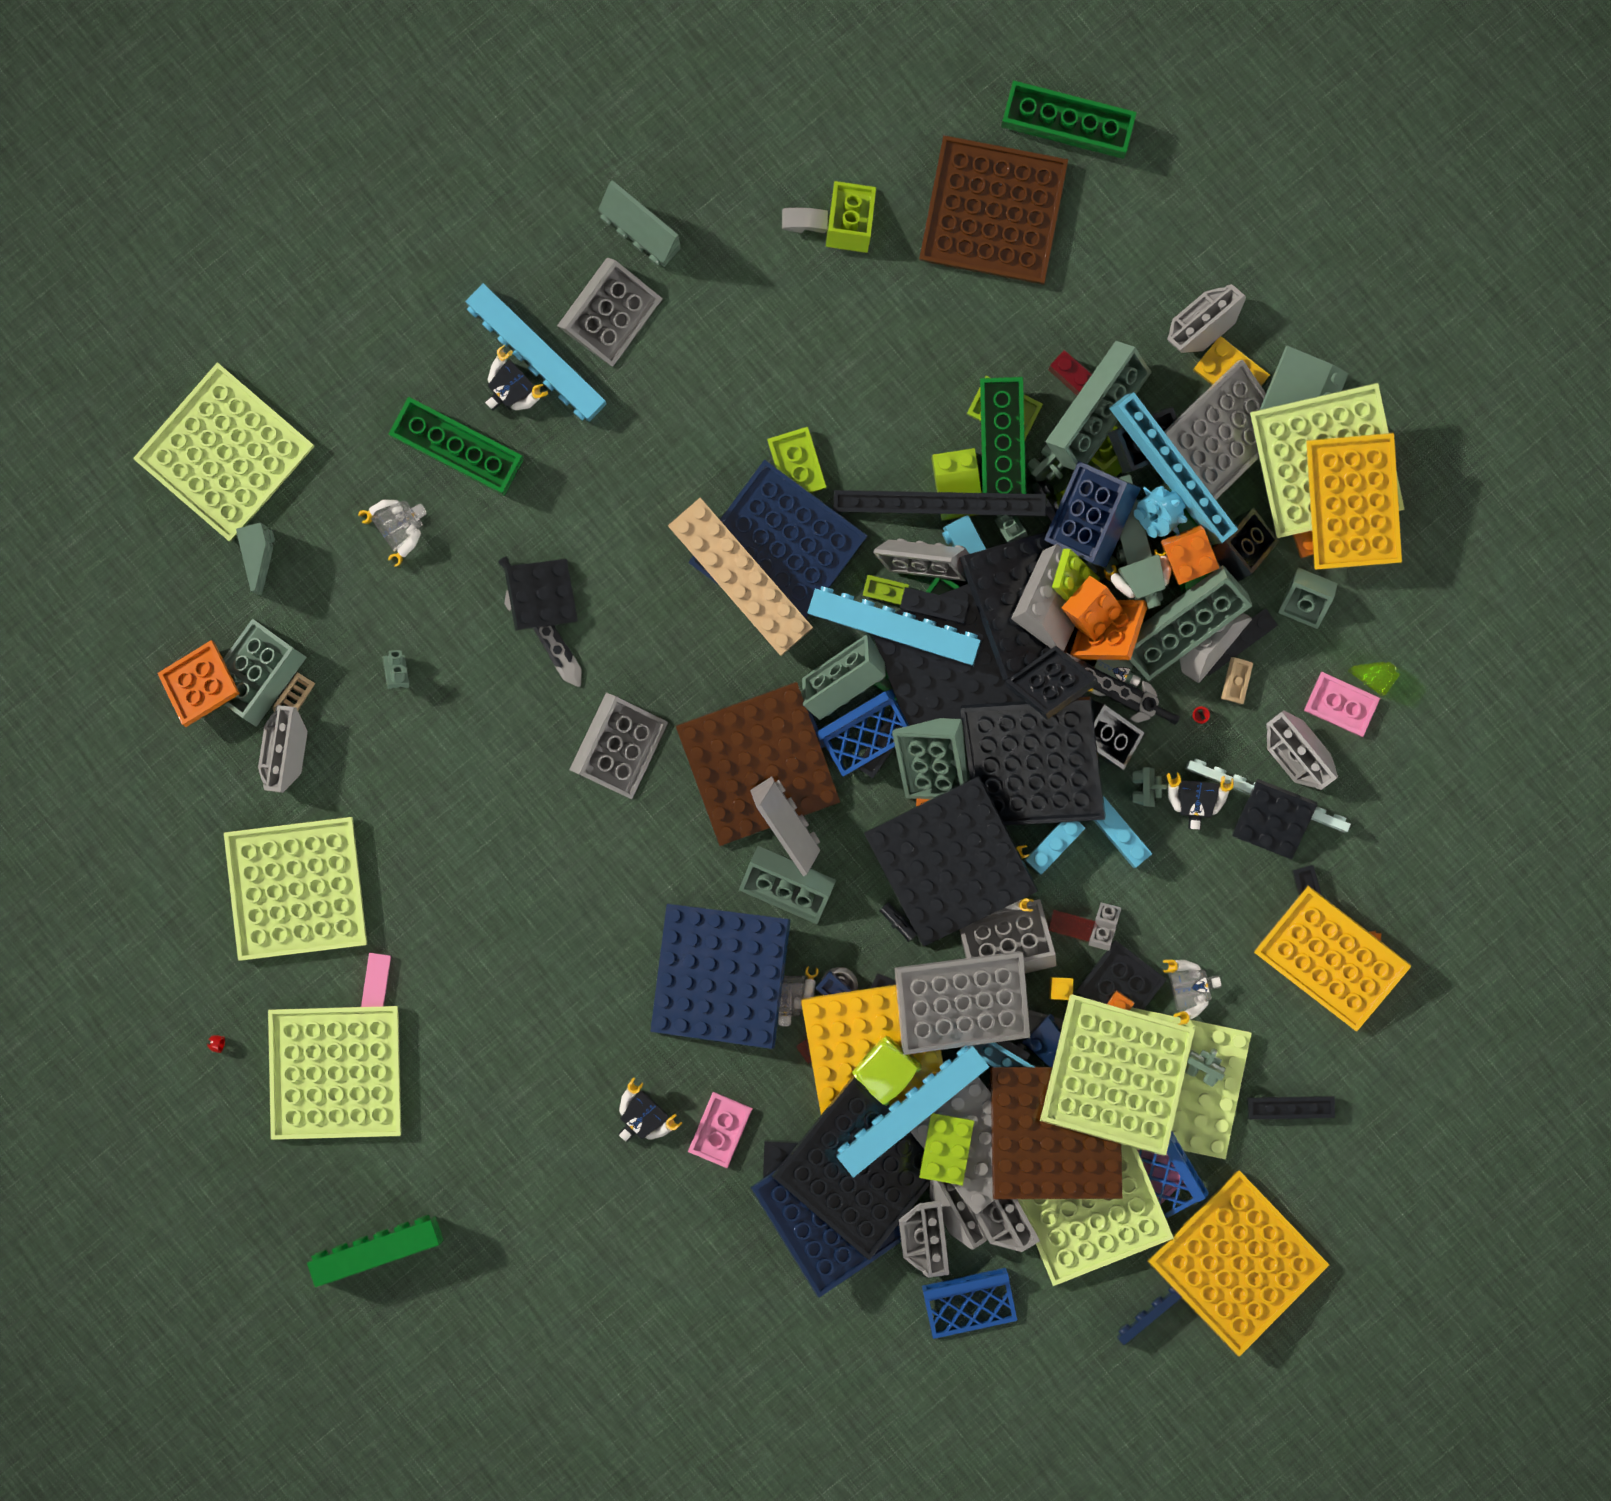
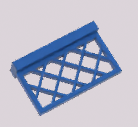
[816,689,909,776]
[1139,1131,1209,1218]
[922,1268,1017,1339]

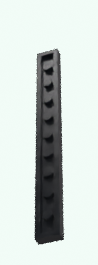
[833,490,1047,516]

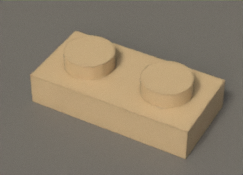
[1221,657,1253,704]

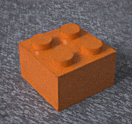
[1161,525,1220,585]
[1061,576,1124,641]

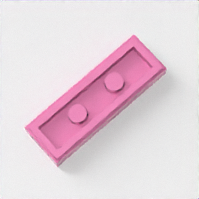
[361,953,391,1007]

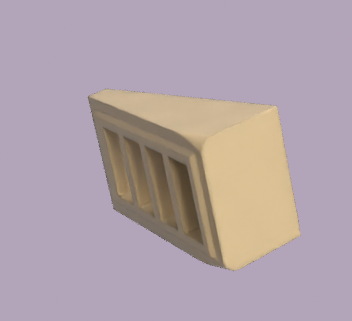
[273,672,315,712]

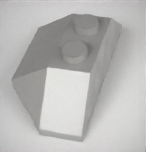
[1167,284,1246,353]
[1180,613,1252,683]
[258,705,308,793]
[1266,710,1338,790]
[930,1180,988,1250]
[969,1199,1040,1252]
[899,1201,949,1278]

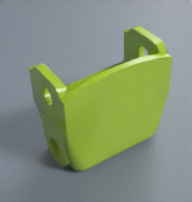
[852,1036,922,1106]

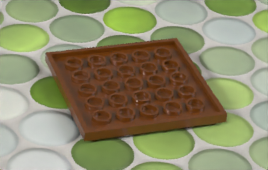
[919,135,1068,285]
[675,681,840,846]
[990,1067,1123,1199]

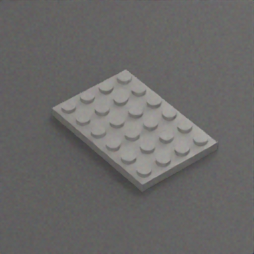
[1164,359,1266,500]
[895,951,1030,1055]
[910,1077,995,1214]

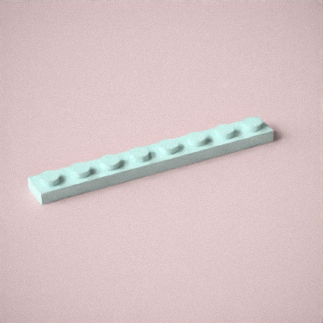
[1185,759,1351,832]

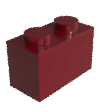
[1048,350,1092,396]

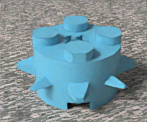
[1134,486,1187,538]

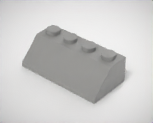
[873,539,969,581]

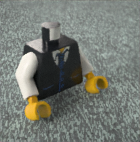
[485,345,548,411]
[1167,772,1234,830]
[618,1078,682,1142]

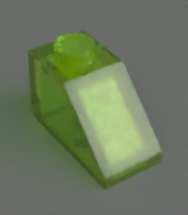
[1347,662,1401,696]

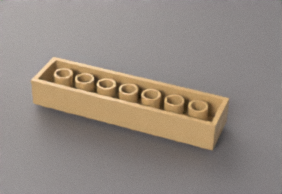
[668,498,814,656]

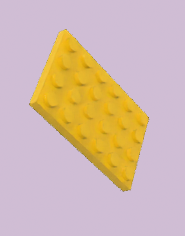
[1306,433,1402,569]
[1254,885,1411,1032]

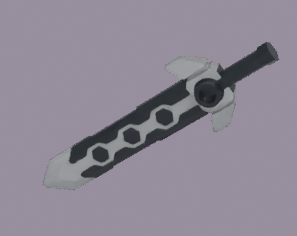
[498,556,582,687]
[1066,653,1180,725]

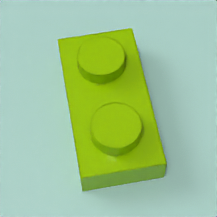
[862,575,909,605]

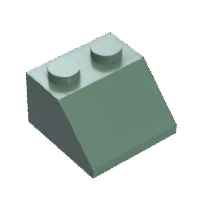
[1278,567,1338,629]

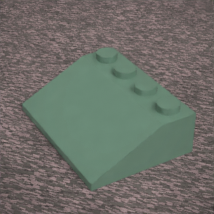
[598,180,681,267]
[1260,346,1349,410]
[223,618,307,727]
[892,718,970,799]

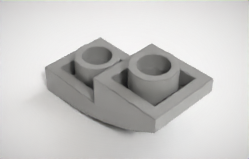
[782,208,828,233]
[1089,902,1121,951]

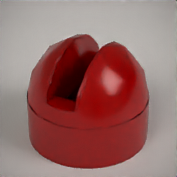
[1193,706,1210,724]
[207,1035,225,1053]

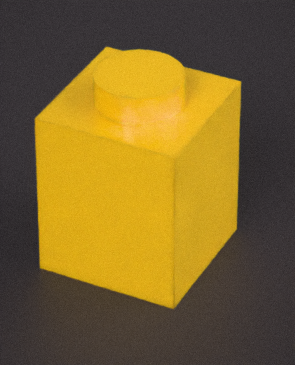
[1049,977,1073,1000]

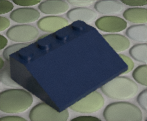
[1044,461,1141,567]

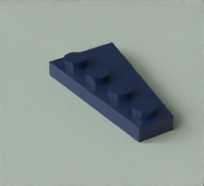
[1022,1014,1062,1067]

